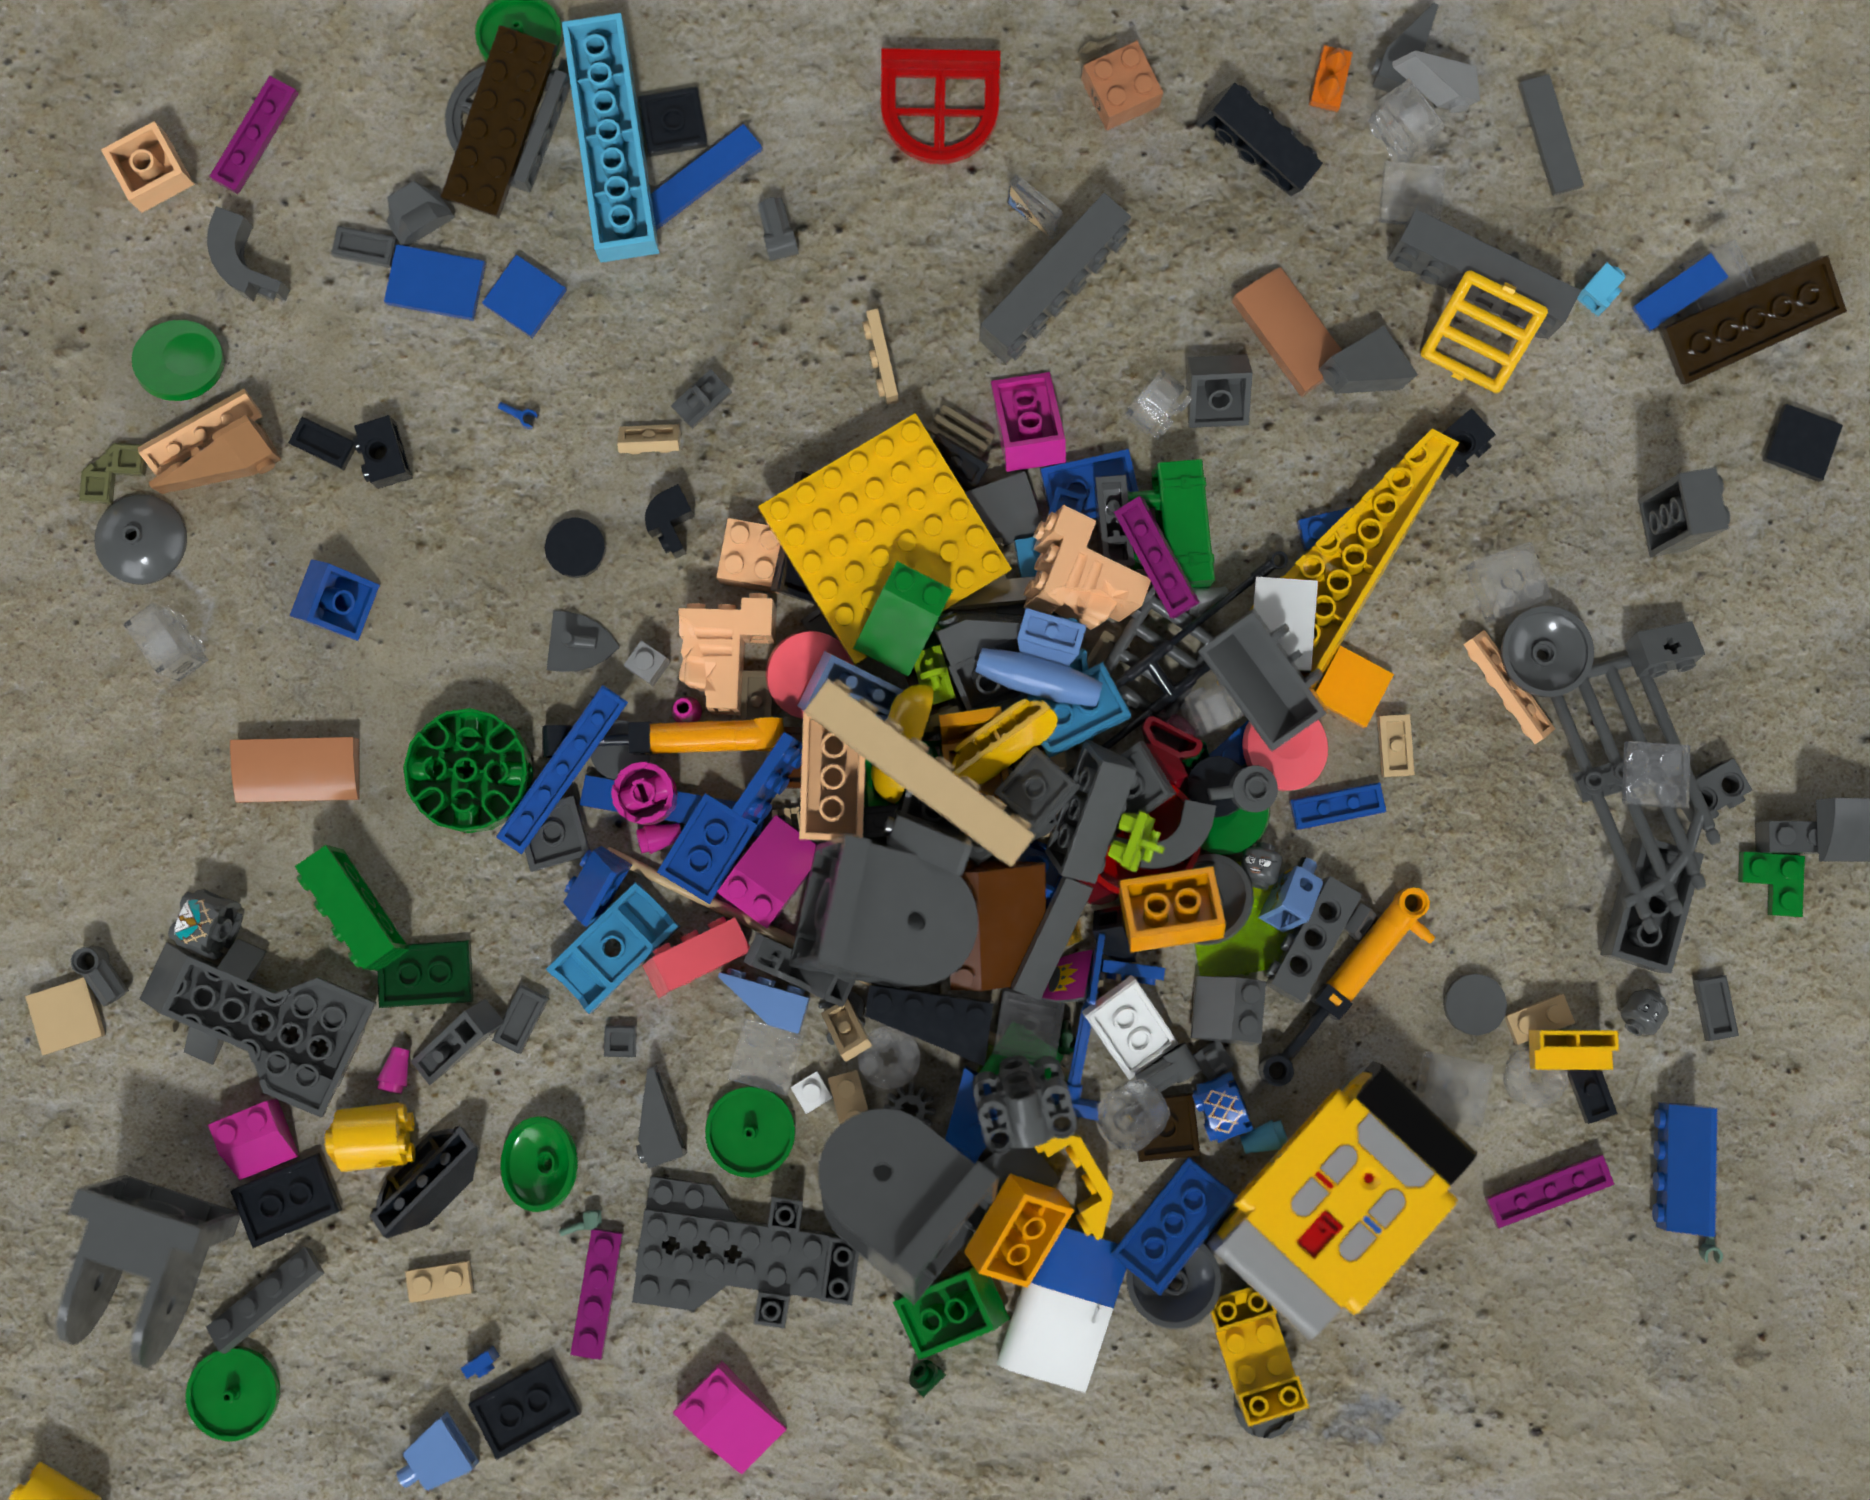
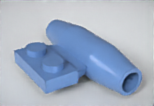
[975,608,1103,707]

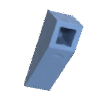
[718,968,810,1034]

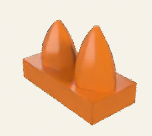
[1309,45,1353,112]

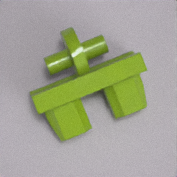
[914,645,956,705]
[1108,812,1165,872]

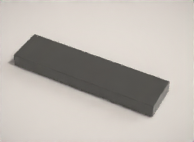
[1518,74,1584,196]
[1010,876,1093,1000]

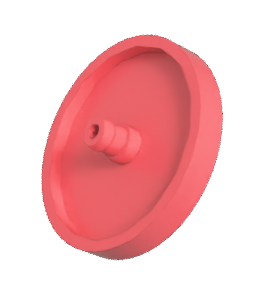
[766,630,854,719]
[1242,720,1328,791]

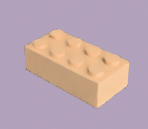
[799,713,865,840]

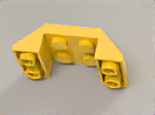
[1035,1127,1113,1241]
[1210,1287,1309,1427]

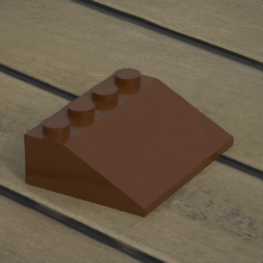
[950,860,1047,991]

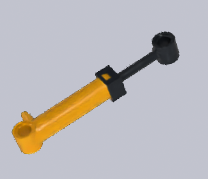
[542,717,784,758]
[1258,887,1435,1087]

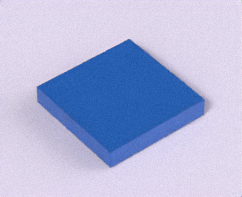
[482,255,567,339]

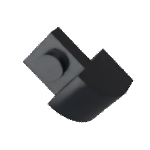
[645,484,695,559]
[1092,906,1159,962]

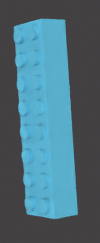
[562,13,660,263]

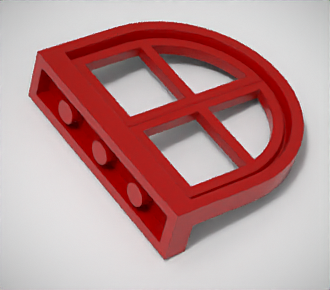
[881,48,1001,164]

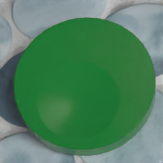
[475,0,563,62]
[131,320,224,401]
[1184,787,1270,855]
[705,1086,796,1178]
[185,1346,280,1441]

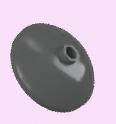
[94,494,187,585]
[1501,606,1594,697]
[1193,854,1254,945]
[1127,1243,1222,1329]

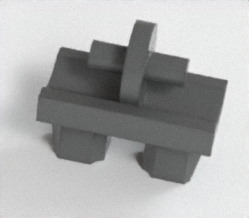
[671,369,732,429]

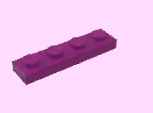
[209,75,298,195]
[1114,496,1200,619]
[1485,1154,1615,1229]
[570,1228,624,1360]

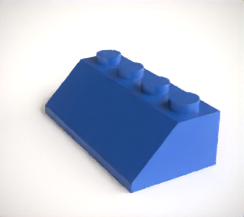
[1652,1102,1717,1237]

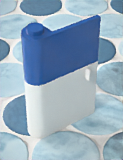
[997,1220,1127,1393]

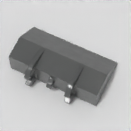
[1198,608,1327,752]

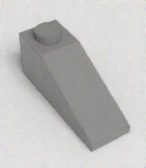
[1393,50,1480,113]

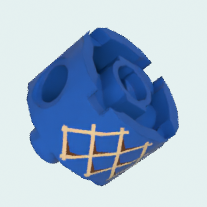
[1192,1071,1254,1143]

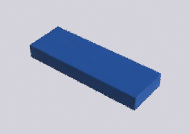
[1632,253,1729,332]
[1289,782,1387,831]

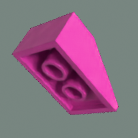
[991,372,1066,472]
[717,815,817,929]
[673,1361,787,1475]

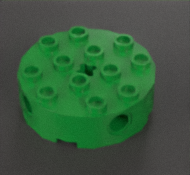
[403,708,534,833]

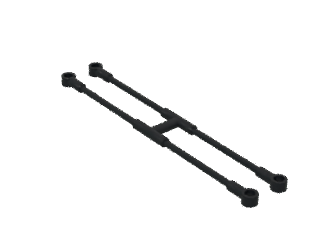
[1008,551,1288,777]

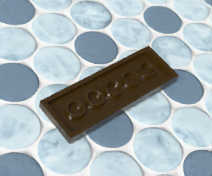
[440,25,558,219]
[1661,255,1847,385]

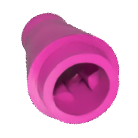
[672,696,702,722]
[636,823,681,855]
[376,1047,410,1094]

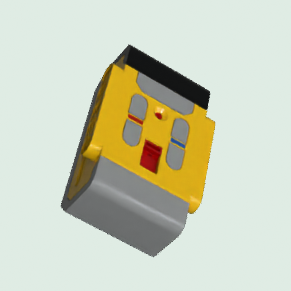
[1206,1061,1478,1340]

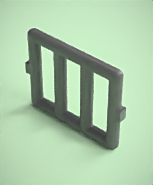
[1103,595,1215,724]

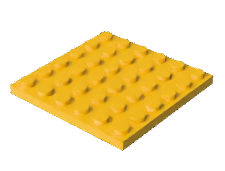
[758,413,1012,665]

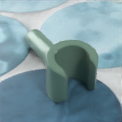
[559,1210,602,1236]
[1699,1236,1723,1263]

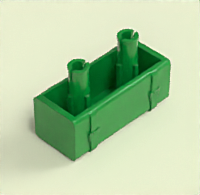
[1128,459,1215,588]

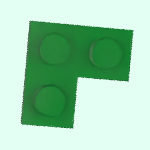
[1738,852,1805,917]

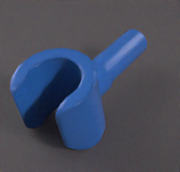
[498,402,538,430]

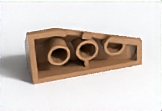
[149,415,282,494]

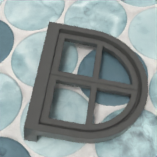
[445,65,571,193]

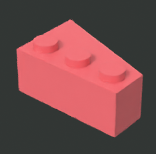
[643,917,750,999]

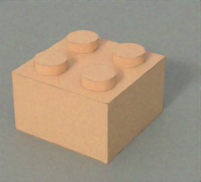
[101,121,194,213]
[717,518,780,594]

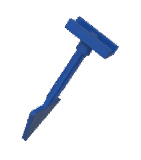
[1051,933,1105,1121]

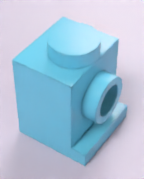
[1577,263,1625,317]

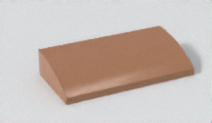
[1232,267,1342,398]
[230,737,359,803]

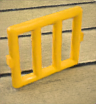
[1420,270,1548,393]

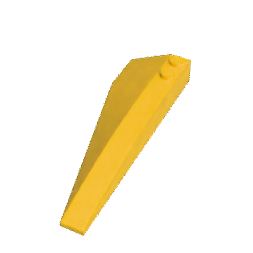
[1250,428,1459,689]

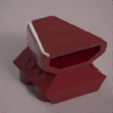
[1142,716,1203,787]

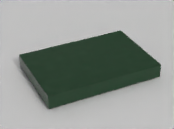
[377,940,473,1008]

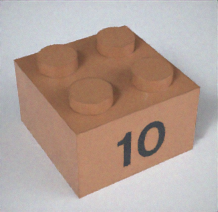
[1081,41,1163,131]

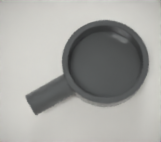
[1207,766,1278,812]

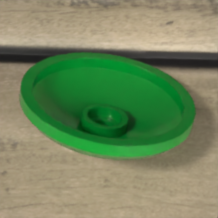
[500,1117,578,1212]

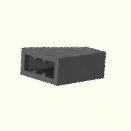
[1319,326,1418,394]
[882,810,972,876]

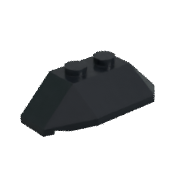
[370,1126,478,1239]

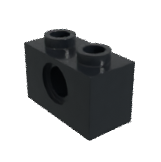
[1441,408,1496,480]
[353,415,413,489]

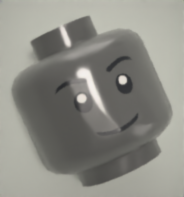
[1620,989,1669,1036]

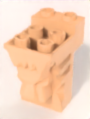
[1023,505,1151,630]
[679,593,777,715]

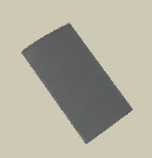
[965,471,1041,547]
[1816,798,1870,862]

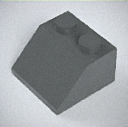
[1186,354,1253,428]
[1190,976,1266,1046]

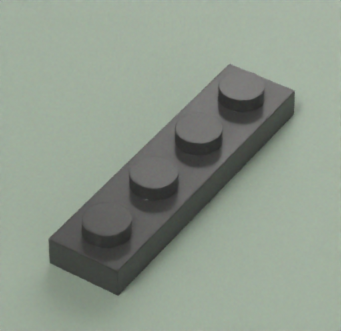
[206,1247,324,1354]

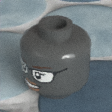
[1240,842,1282,890]

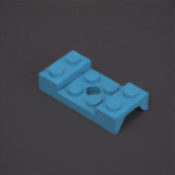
[546,882,681,1014]

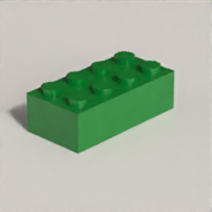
[294,845,409,971]

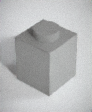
[624,640,670,687]

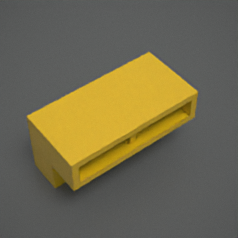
[1529,1030,1619,1070]

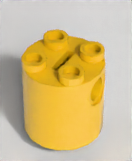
[325,1102,416,1172]
[8,1461,102,1500]

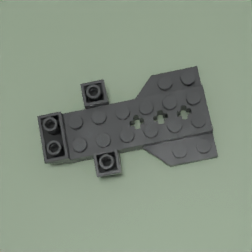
[139,939,377,1118]
[632,1176,859,1329]

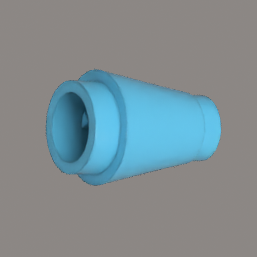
[1240,1120,1288,1154]

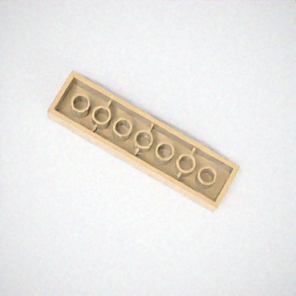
[804,679,1035,866]

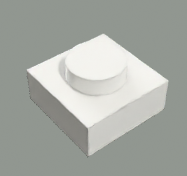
[790,1071,833,1114]

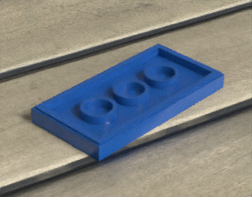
[1110,1157,1237,1296]

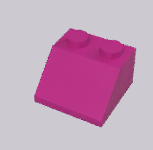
[208,1099,299,1180]

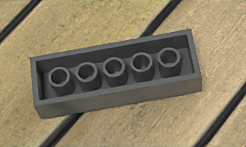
[979,193,1131,364]
[1387,209,1581,339]

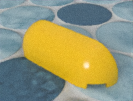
[871,684,933,804]
[952,699,1058,785]

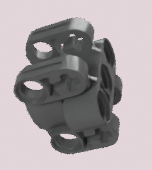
[972,1055,1077,1155]

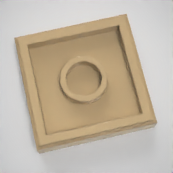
[25,977,106,1055]

